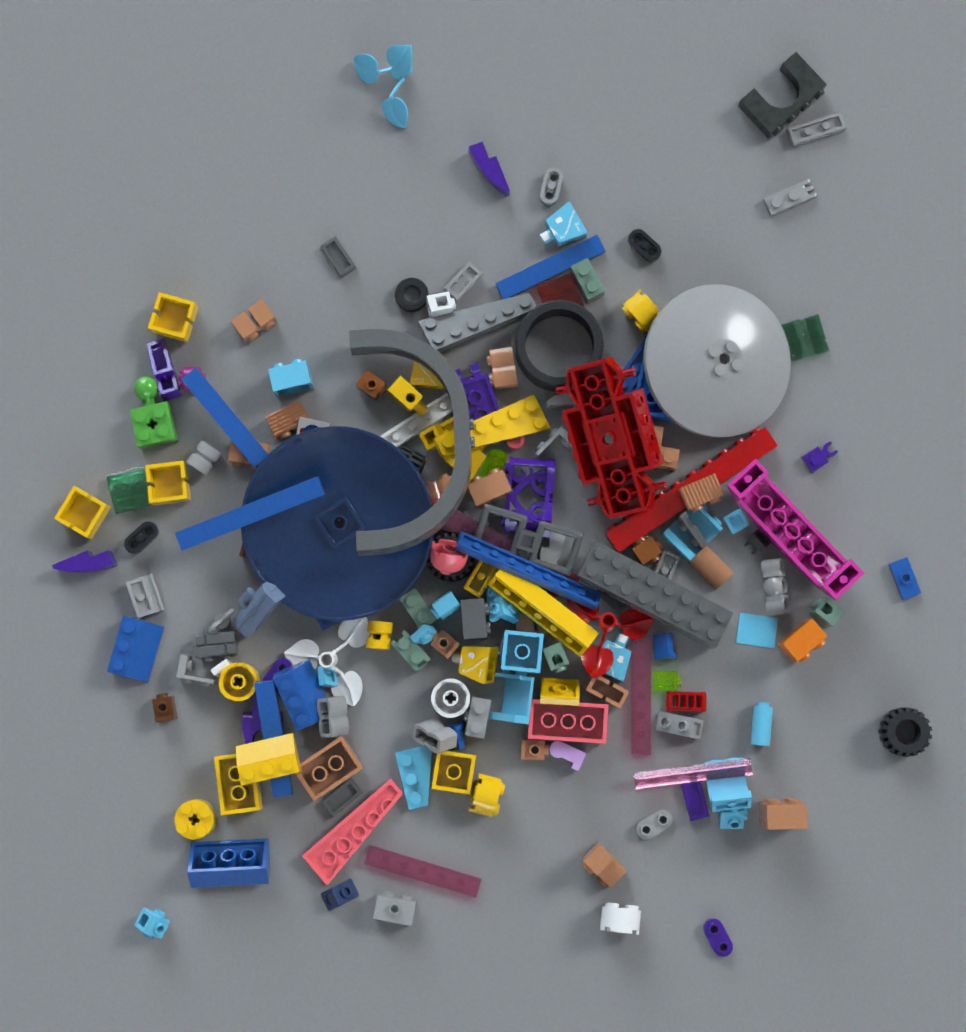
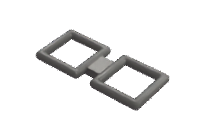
[474,504,584,576]

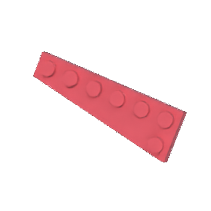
[302,779,403,885]

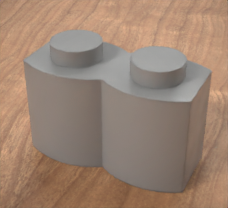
[317,696,349,738]
[413,719,457,753]

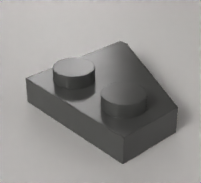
[677,511,708,550]

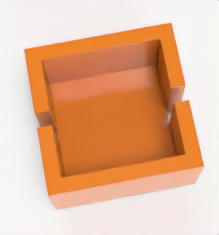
[777,618,827,663]

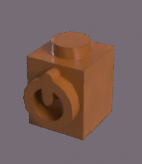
[356,370,387,401]
[631,534,663,565]

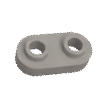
[540,167,563,206]
[636,809,673,840]

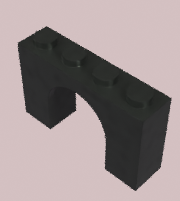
[738,52,827,139]

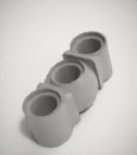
[761,558,790,615]

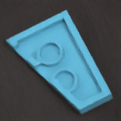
[395,745,432,810]

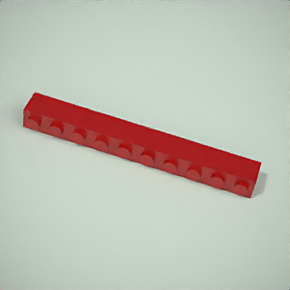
[605,427,778,553]

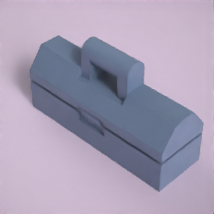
[233,582,285,638]

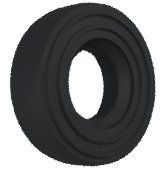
[395,278,429,312]

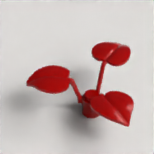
[567,599,655,678]

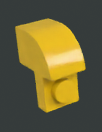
[419,417,454,451]

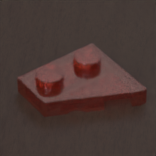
[536,273,584,307]

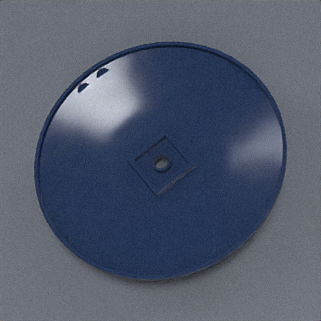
[241,426,434,621]

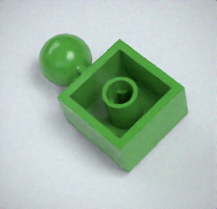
[130,377,179,450]

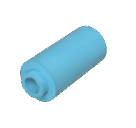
[750,702,773,746]

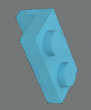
[485,587,520,624]

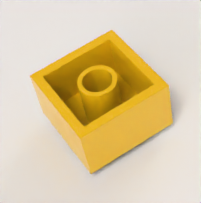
[431,750,477,795]

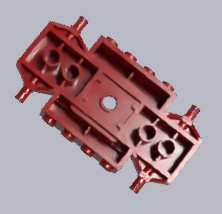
[556,357,667,519]

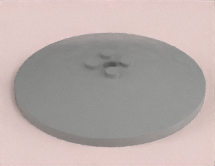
[644,284,791,438]

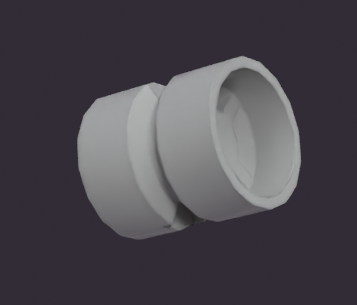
[186,440,222,476]

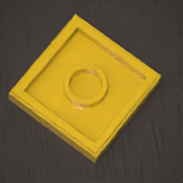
[540,677,580,706]

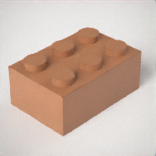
[296,735,365,801]
[759,798,808,830]

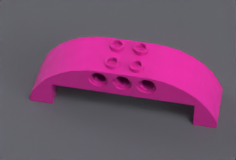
[727,459,864,600]

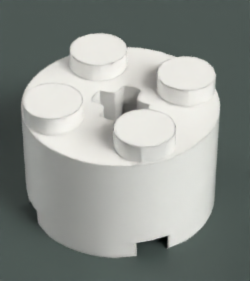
[431,679,471,718]
[600,902,641,935]

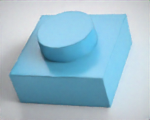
[723,509,749,535]
[410,624,437,645]
[317,666,338,688]

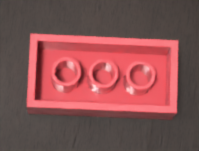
[528,699,608,744]

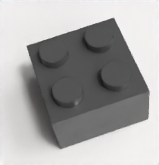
[461,598,491,640]

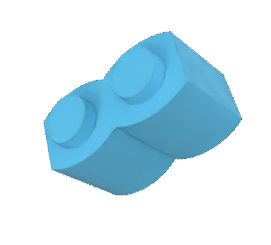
[430,590,461,620]

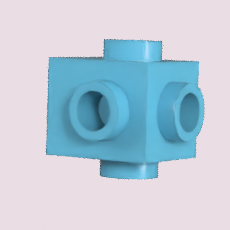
[718,809,748,829]
[134,907,170,939]

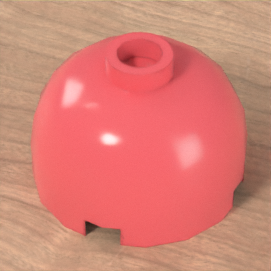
[429,539,468,575]

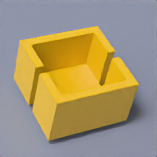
[148,292,199,343]
[145,461,191,506]
[54,486,111,540]

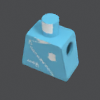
[539,202,587,247]
[603,633,632,682]

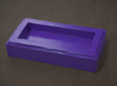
[680,778,709,821]

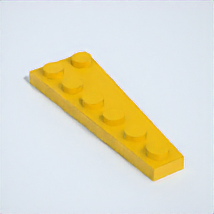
[433,395,550,457]

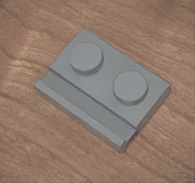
[125,573,165,619]

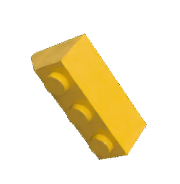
[236,733,302,786]

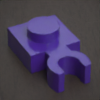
[801,442,838,473]

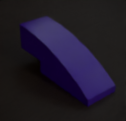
[468,141,510,197]
[146,338,182,402]
[52,550,118,573]

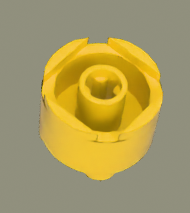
[622,289,659,334]
[219,662,260,701]
[468,773,505,817]
[174,799,217,840]

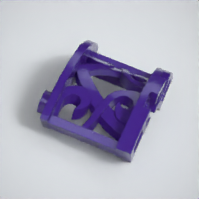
[501,456,556,538]

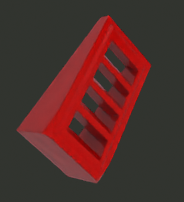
[666,691,706,712]

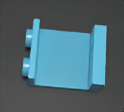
[662,505,723,562]
[489,670,534,724]
[705,758,752,812]

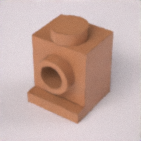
[430,630,460,660]
[521,739,549,760]

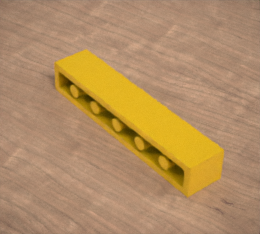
[488,569,599,657]

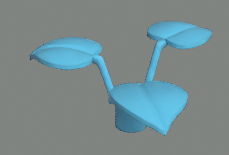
[353,45,413,128]

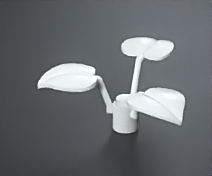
[284,617,370,706]

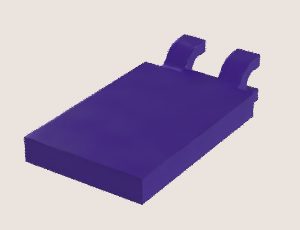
[455,362,500,420]

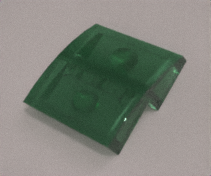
[781,314,830,361]
[106,465,152,514]

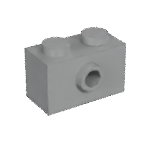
[464,697,492,739]
[373,891,417,926]

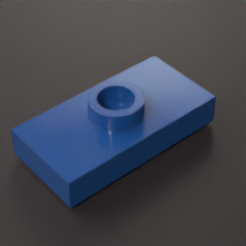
[888,557,921,600]

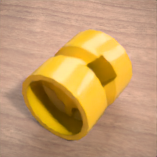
[365,621,393,650]

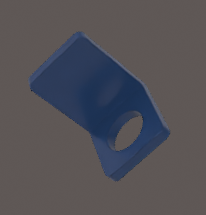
[321,879,359,911]

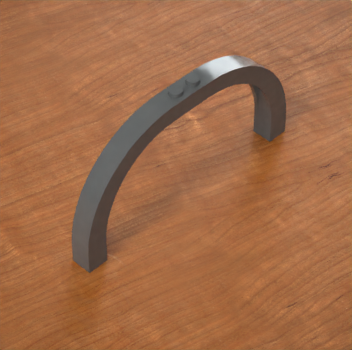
[349,329,475,556]

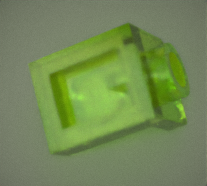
[481,449,509,477]
[653,671,681,691]

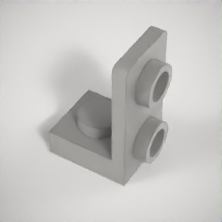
[535,426,573,458]
[176,654,217,687]
[656,712,704,739]

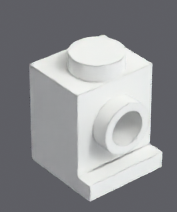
[426,292,456,318]

